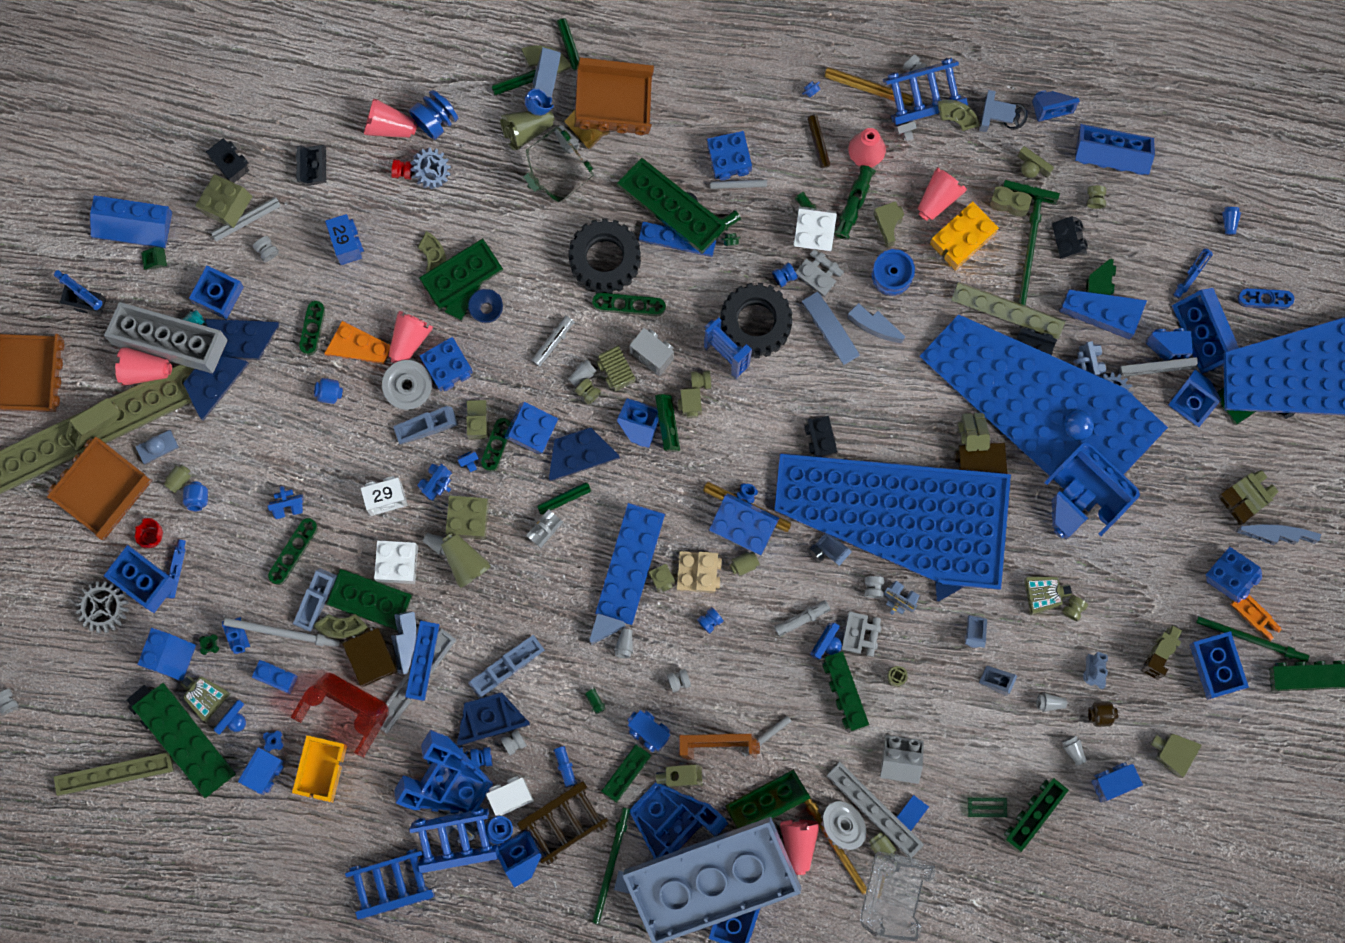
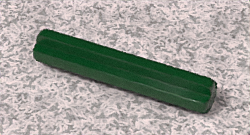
[557,18,579,71]
[491,69,536,95]
[537,482,591,515]

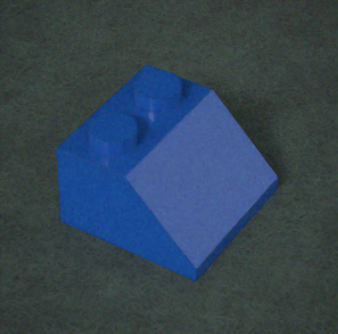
[238,747,284,795]

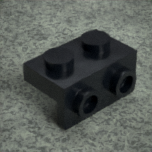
[296,145,326,186]
[1052,216,1088,260]

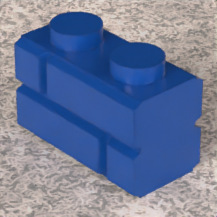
[252,660,298,694]

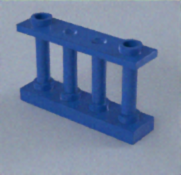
[883,58,968,125]
[704,317,752,379]
[409,807,499,873]
[345,849,435,920]

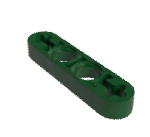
[592,293,666,317]
[268,518,318,585]

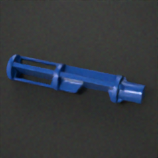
[1173,248,1213,299]
[54,270,102,310]
[166,539,186,599]

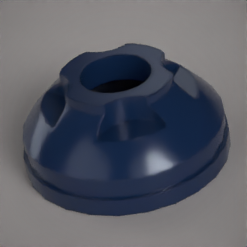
[469,289,503,324]

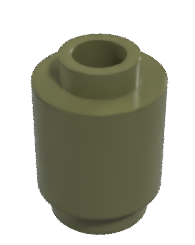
[164,464,191,493]
[729,552,760,577]
[868,832,897,862]

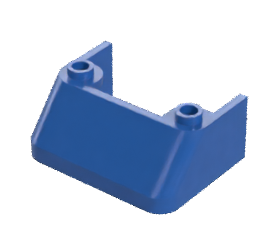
[1044,443,1140,536]

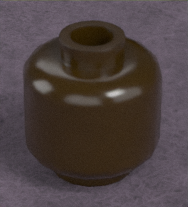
[1088,701,1118,727]

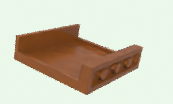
[574,57,654,136]
[0,334,64,412]
[47,437,153,541]
[679,734,760,760]

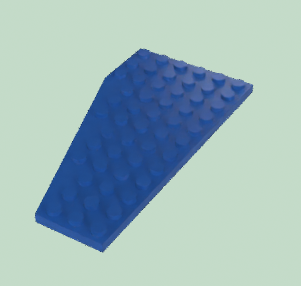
[920,314,1168,512]
[1224,318,1345,416]
[774,454,1011,590]

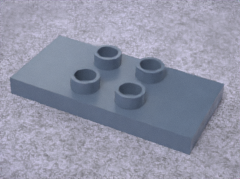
[622,817,802,943]

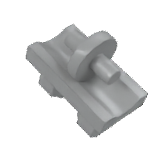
[526,509,563,548]

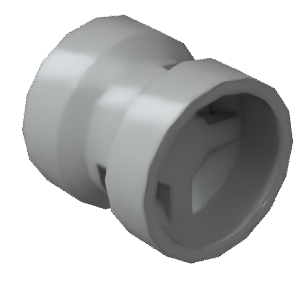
[903,54,928,80]
[253,236,279,262]
[864,576,884,598]
[667,669,691,693]
[0,689,19,715]
[500,730,527,756]

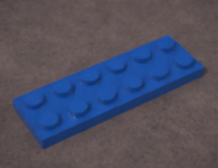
[595,503,665,625]

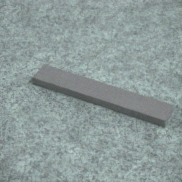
[371,628,457,734]
[826,761,924,859]

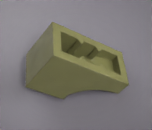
[873,201,904,248]
[466,400,488,440]

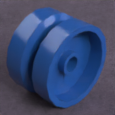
[871,249,915,296]

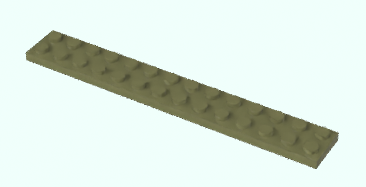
[0,365,194,494]

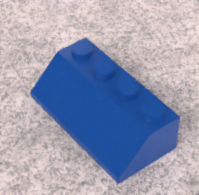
[1075,124,1155,175]
[90,195,173,249]
[1172,288,1239,374]

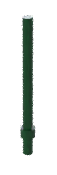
[1018,199,1042,306]
[1196,616,1310,662]
[592,807,630,924]

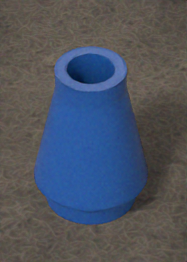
[1222,207,1241,235]

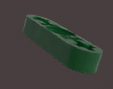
[299,301,325,356]
[481,418,511,472]

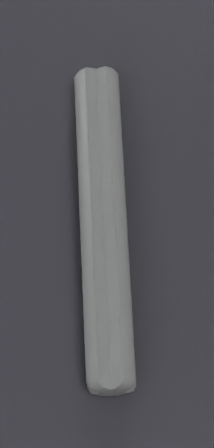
[211,197,280,241]

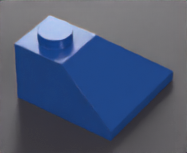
[1032,90,1080,122]
[1168,370,1221,427]
[617,398,659,448]
[1052,491,1088,540]
[498,831,542,888]

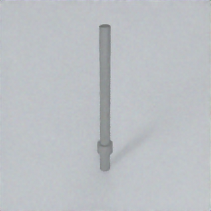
[223,618,340,647]

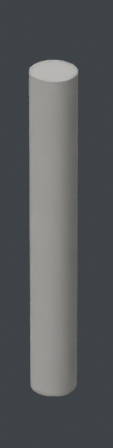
[710,179,767,189]
[741,716,792,757]

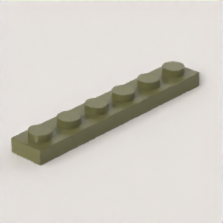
[951,282,1066,339]
[54,752,174,796]

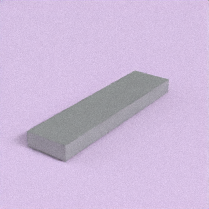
[1118,357,1198,377]

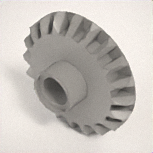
[382,360,432,410]
[821,801,866,851]

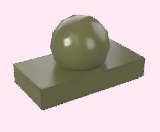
[1017,146,1054,178]

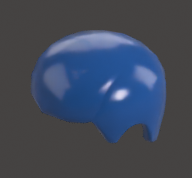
[524,89,554,116]
[1064,410,1094,440]

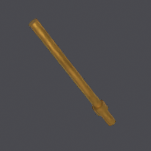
[804,799,869,895]

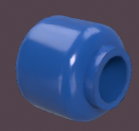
[314,378,343,404]
[183,481,208,511]

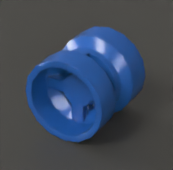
[772,262,798,288]
[697,607,724,634]
[470,747,493,768]

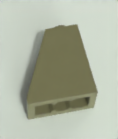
[65,398,119,451]

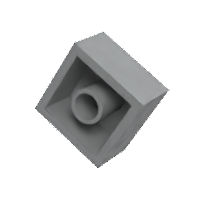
[630,328,674,377]

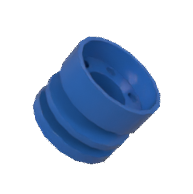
[408,89,459,140]

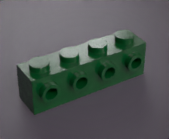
[822,651,870,733]
[1003,778,1069,853]

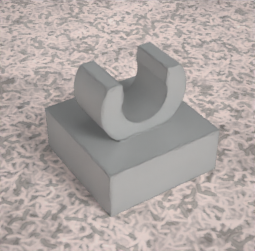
[893,121,917,141]

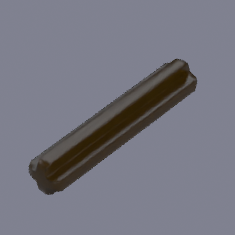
[807,114,830,169]

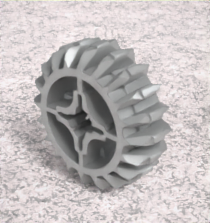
[76,581,129,634]

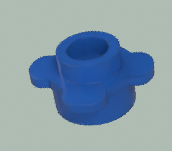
[802,81,821,98]
[737,484,758,504]
[263,731,284,752]

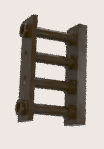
[517,781,609,865]

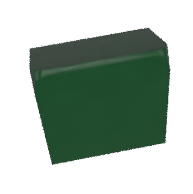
[141,247,167,270]

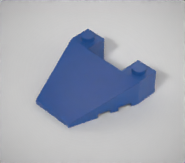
[394,730,493,813]
[630,782,729,859]

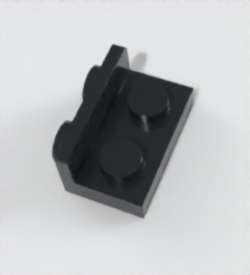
[1016,327,1057,356]
[804,416,838,457]

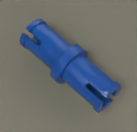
[553,746,577,788]

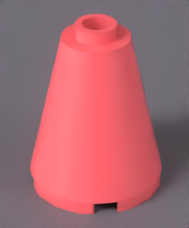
[364,98,417,138]
[848,128,886,168]
[917,167,967,221]
[388,311,433,363]
[115,347,172,386]
[780,819,819,875]

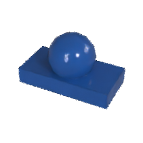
[810,623,842,659]
[214,699,246,735]

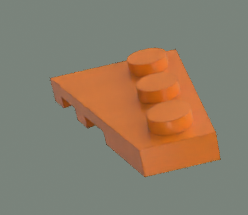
[324,321,391,364]

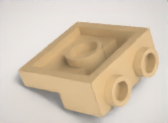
[677,551,722,593]

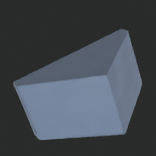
[589,614,626,645]
[979,666,1017,696]

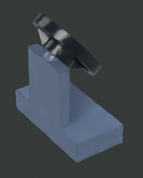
[979,90,1028,132]

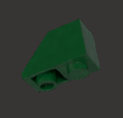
[1086,259,1116,295]

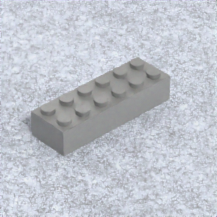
[104,302,227,374]

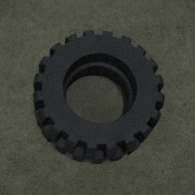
[568,218,641,294]
[720,282,793,359]

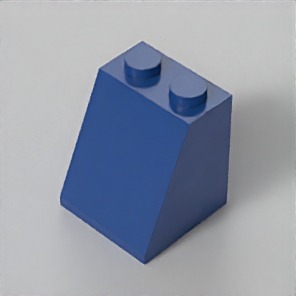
[137,628,196,681]

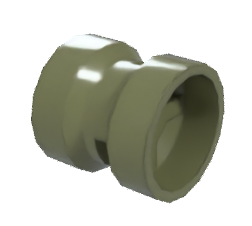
[1087,185,1106,209]
[691,370,711,390]
[575,378,601,405]
[1062,595,1088,622]
[887,666,908,687]

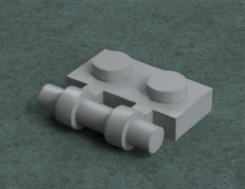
[796,249,844,297]
[841,612,881,657]

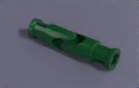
[834,165,876,240]

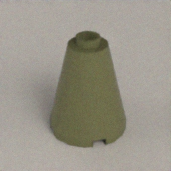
[500,111,555,151]
[441,533,491,588]

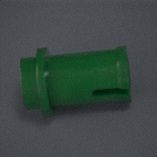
[795,192,816,209]
[719,210,741,231]
[584,688,606,714]

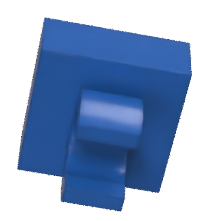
[457,449,478,472]

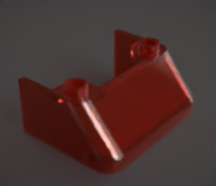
[291,673,389,758]

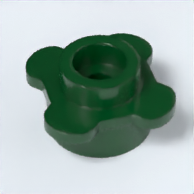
[721,233,741,246]
[199,634,219,655]

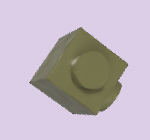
[678,388,702,418]
[649,564,675,592]

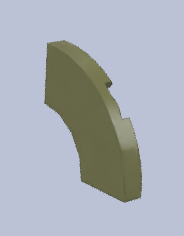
[521,45,571,74]
[937,100,980,131]
[418,231,447,273]
[313,614,368,638]

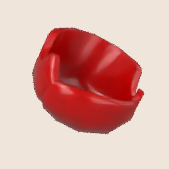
[134,518,163,549]

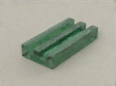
[967,797,1007,818]

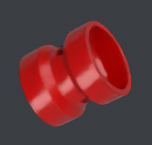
[391,159,413,180]

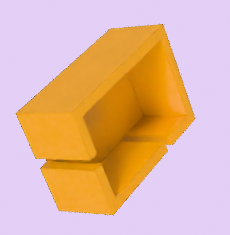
[930,201,999,271]
[292,735,347,803]

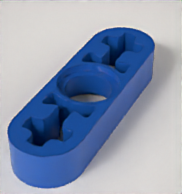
[1238,289,1295,309]

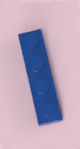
[639,222,716,257]
[405,621,440,701]

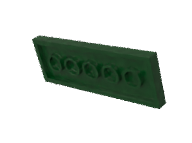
[617,158,727,254]
[132,682,236,799]

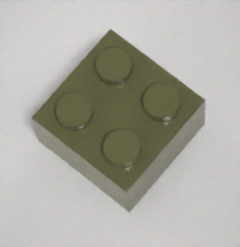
[195,174,253,228]
[446,495,489,540]

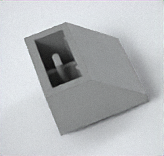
[880,735,924,784]

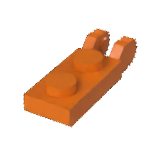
[1230,595,1282,641]

